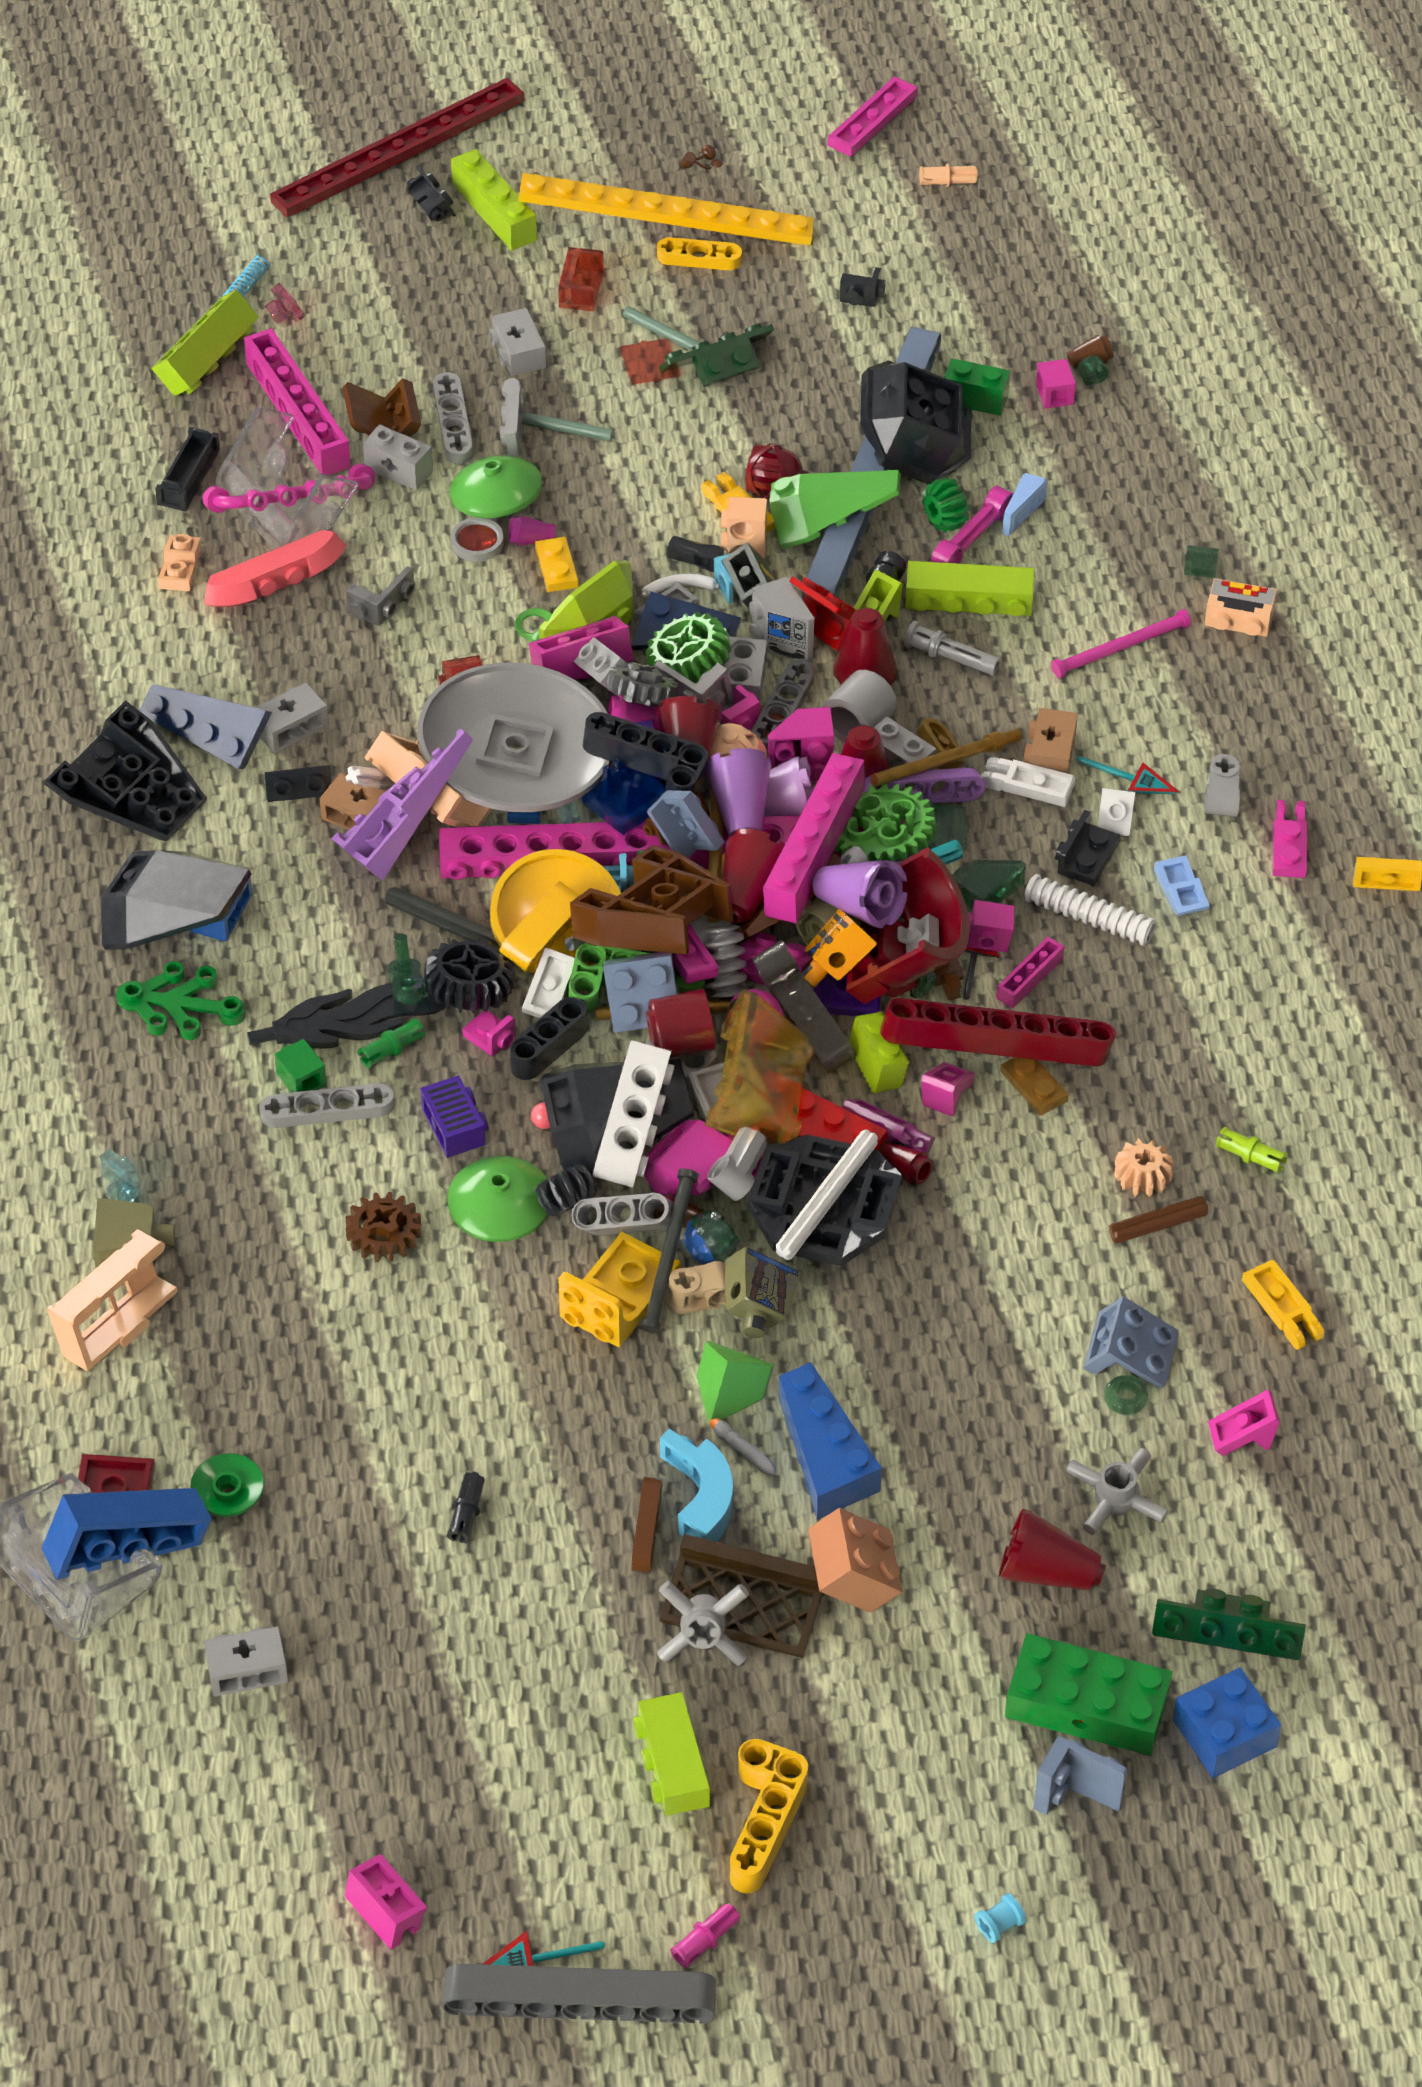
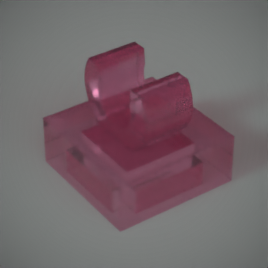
[265,283,305,323]

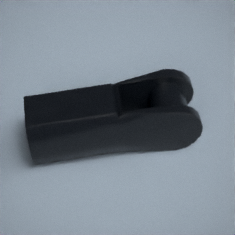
[667,536,724,572]

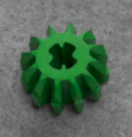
[922,477,970,532]

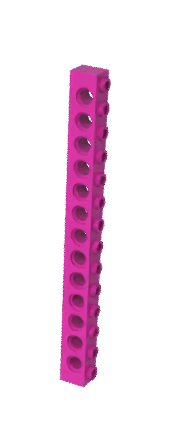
[439,815,902,880]

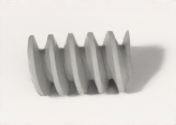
[701,926,748,997]

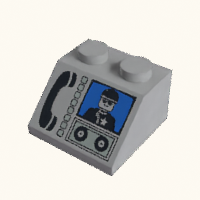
[749,577,814,662]

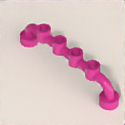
[203,463,376,513]

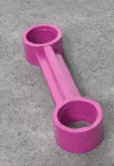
[931,485,1014,564]

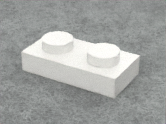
[522,948,575,1018]

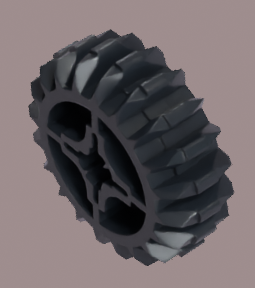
[424,937,515,1014]

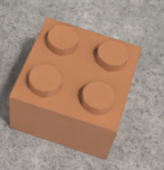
[808,1507,903,1612]

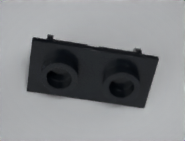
[407,166,456,222]
[264,765,331,802]

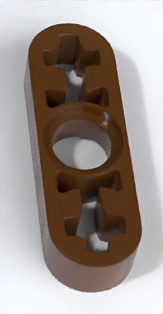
[632,1477,663,1573]

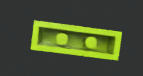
[633,1692,710,1816]

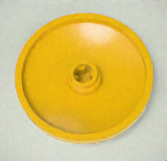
[490,849,621,974]

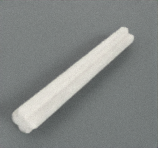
[776,1129,878,1260]

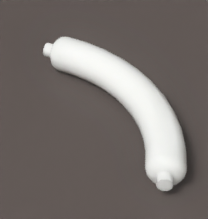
[641,574,719,598]

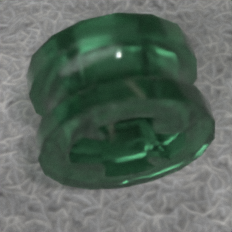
[1077,355,1108,386]

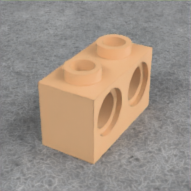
[721,497,767,560]

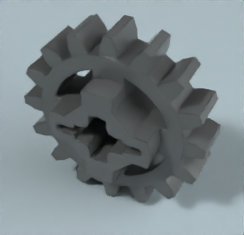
[606,662,678,706]

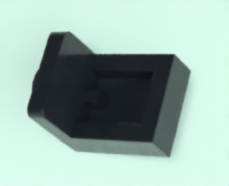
[840,267,886,307]

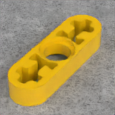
[657,237,742,270]

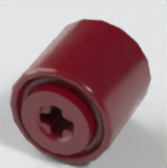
[646,989,715,1058]

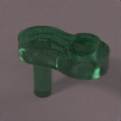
[387,934,427,1005]

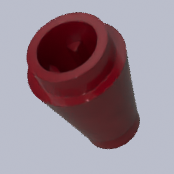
[881,1142,933,1184]

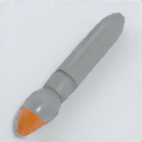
[709,1418,776,1475]

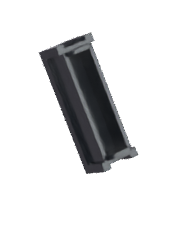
[155,427,220,512]

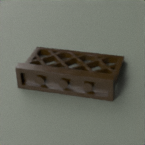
[659,1534,825,1658]

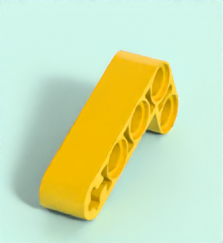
[730,1739,808,1894]

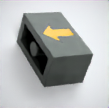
[722,542,775,609]

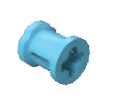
[974,1893,1026,1943]

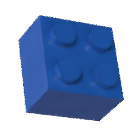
[1173,1667,1281,1778]

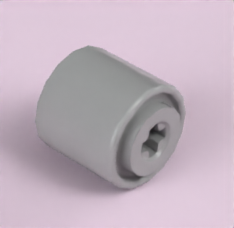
[822,670,897,742]

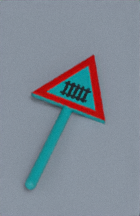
[1076,756,1181,794]
[481,1931,605,1966]

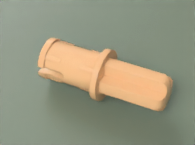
[919,164,978,187]

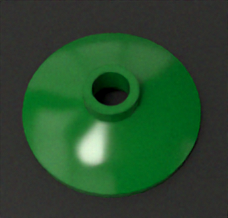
[190,1453,264,1517]

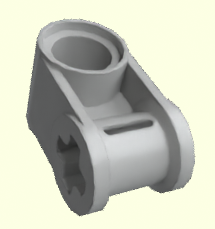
[1204,754,1240,817]

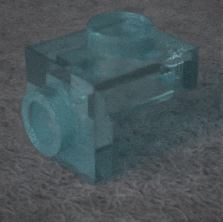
[100,1148,140,1202]

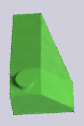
[769,470,901,549]

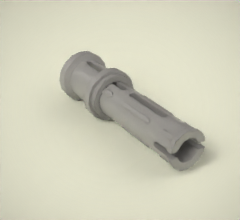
[904,620,1001,677]

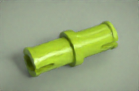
[1216,1127,1288,1173]

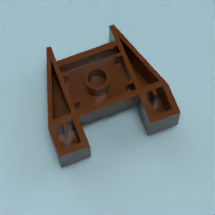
[570,845,733,955]

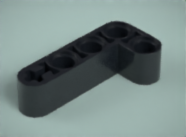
[582,712,708,796]

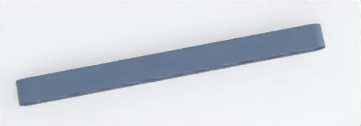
[802,326,941,600]

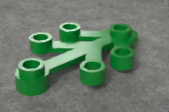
[116,961,246,1040]

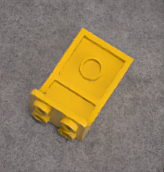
[558,1231,681,1348]

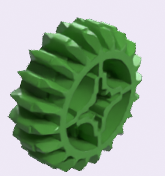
[645,611,732,683]

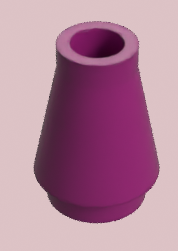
[509,515,555,546]

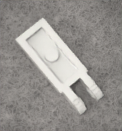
[981,757,1075,807]

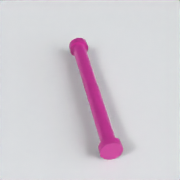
[1051,609,1191,679]

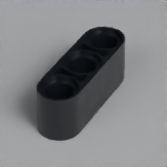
[510,997,587,1080]

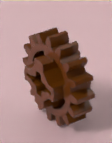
[345,1192,422,1262]

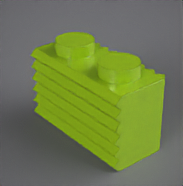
[847,1012,910,1093]

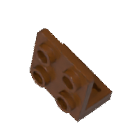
[343,378,421,437]

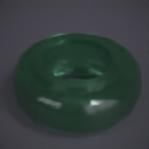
[1104,1375,1148,1415]

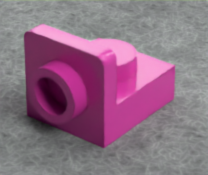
[462,1011,516,1057]

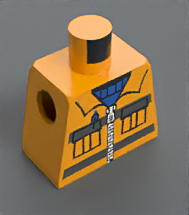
[800,909,877,987]

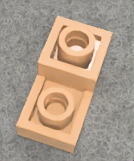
[158,534,201,591]

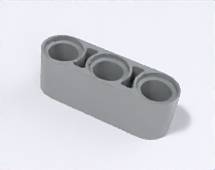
[571,1193,674,1236]

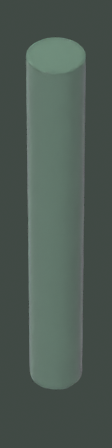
[623,306,700,351]
[522,412,614,442]

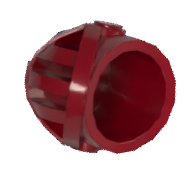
[745,443,808,500]

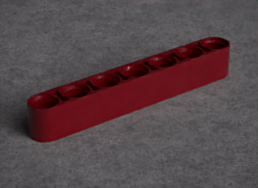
[880,998,1116,1066]

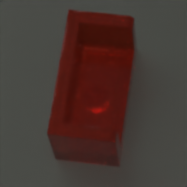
[558,247,604,311]

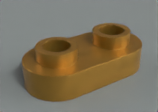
[917,718,965,769]

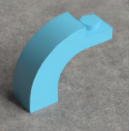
[660,1428,733,1542]

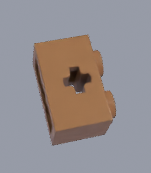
[1024,708,1078,774]
[320,773,387,830]

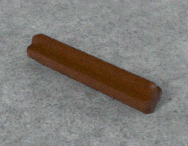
[1109,1196,1208,1244]

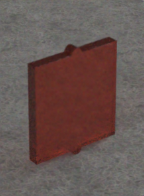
[619,338,680,385]

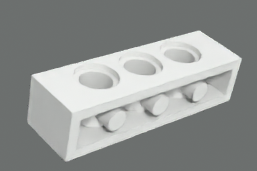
[593,1040,675,1188]

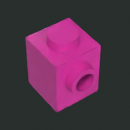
[967,900,1014,952]

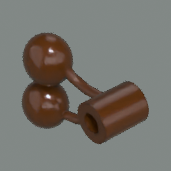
[681,145,723,169]

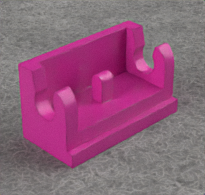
[345,1854,427,1950]

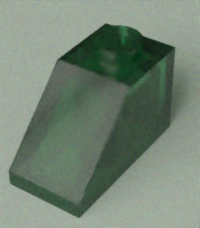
[953,860,1026,913]

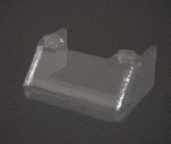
[216,406,359,548]

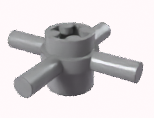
[1066,1448,1168,1535]
[657,1581,749,1666]

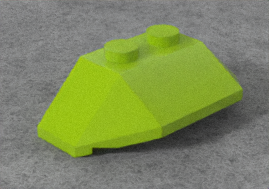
[539,560,633,639]

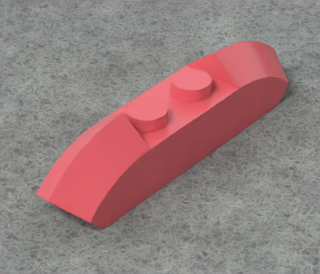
[204,530,347,607]

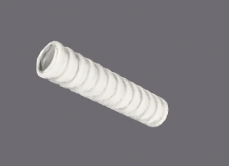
[1025,874,1156,946]

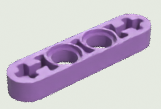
[863,768,985,804]

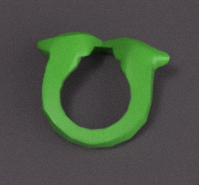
[514,608,552,642]

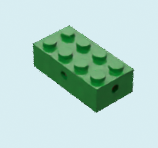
[1005,1633,1173,1756]

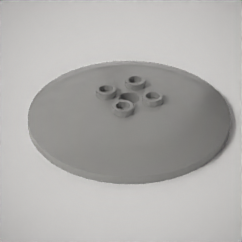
[418,662,611,812]

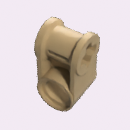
[666,1261,726,1314]

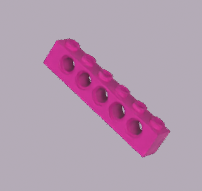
[244,328,351,477]

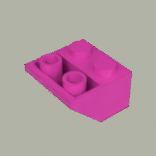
[768,707,834,781]
[644,1119,733,1196]

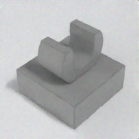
[898,914,939,954]

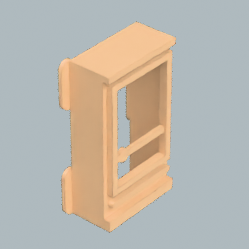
[365,731,492,827]
[47,1229,178,1371]

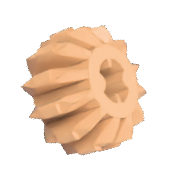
[1114,1138,1173,1198]

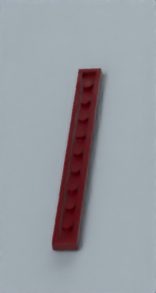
[270,78,524,218]

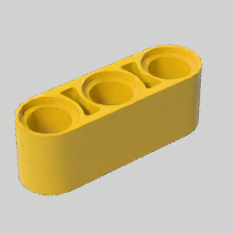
[499,881,579,972]

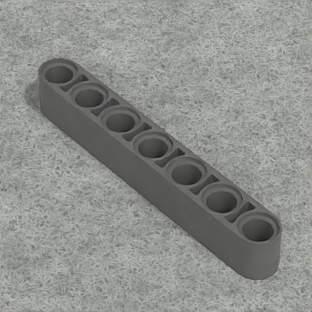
[442,1964,716,2024]

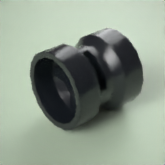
[866,551,907,583]

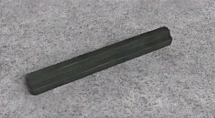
[385,887,500,948]

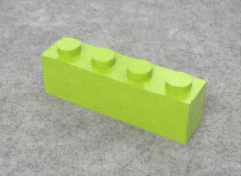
[451,149,537,251]
[151,289,259,396]
[905,561,1034,616]

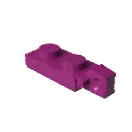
[842,1098,935,1155]

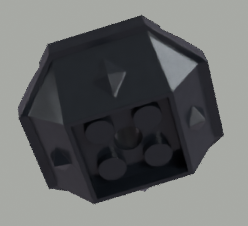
[860,360,972,485]
[748,1135,902,1266]

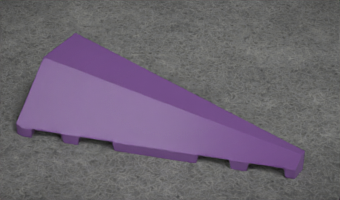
[331,729,473,881]

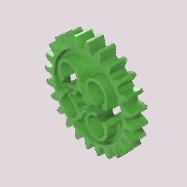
[834,784,936,863]

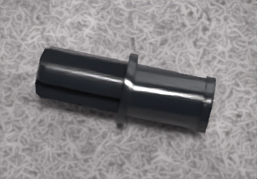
[447,1471,485,1543]

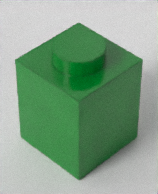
[274,1039,327,1092]

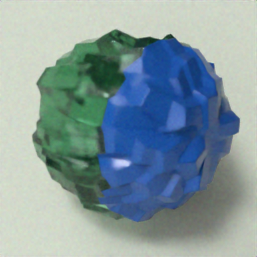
[682,1210,741,1265]

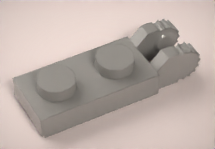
[500,378,524,456]

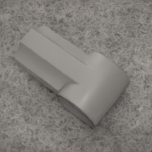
[707,1127,767,1201]

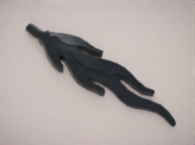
[247,981,446,1049]

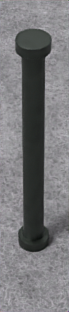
[639,1168,699,1333]

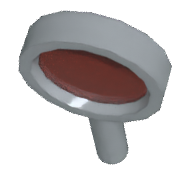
[451,517,504,562]

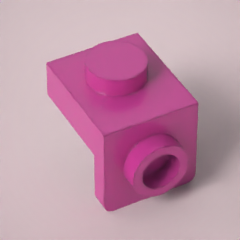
[721,685,760,730]

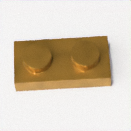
[1000,1057,1069,1116]

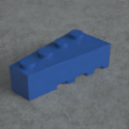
[779,1362,882,1520]
[41,1488,212,1580]

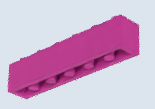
[763,753,865,923]

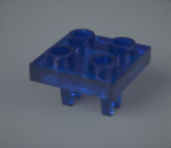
[581,758,666,835]

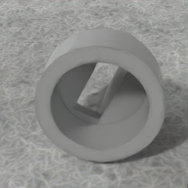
[840,846,869,864]

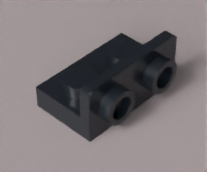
[1055,810,1120,886]

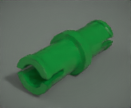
[358,1018,425,1068]

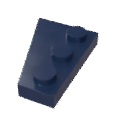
[631,591,741,650]

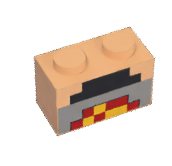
[1205,578,1276,637]

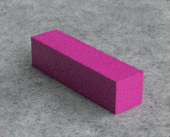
[996,936,1065,1008]

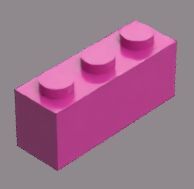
[528,616,633,680]

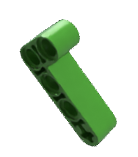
[568,942,706,1013]

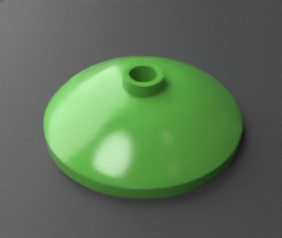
[450,455,542,518]
[447,1156,548,1242]

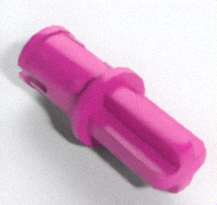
[670,1903,740,1969]

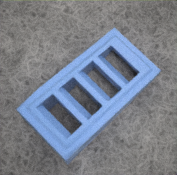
[1002,473,1047,536]

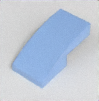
[1153,855,1210,916]

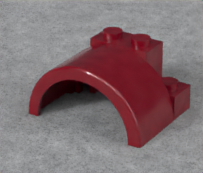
[846,847,970,1004]

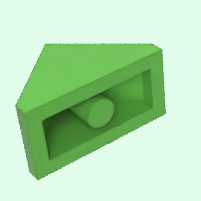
[697,1341,774,1425]

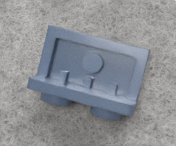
[647,790,725,858]

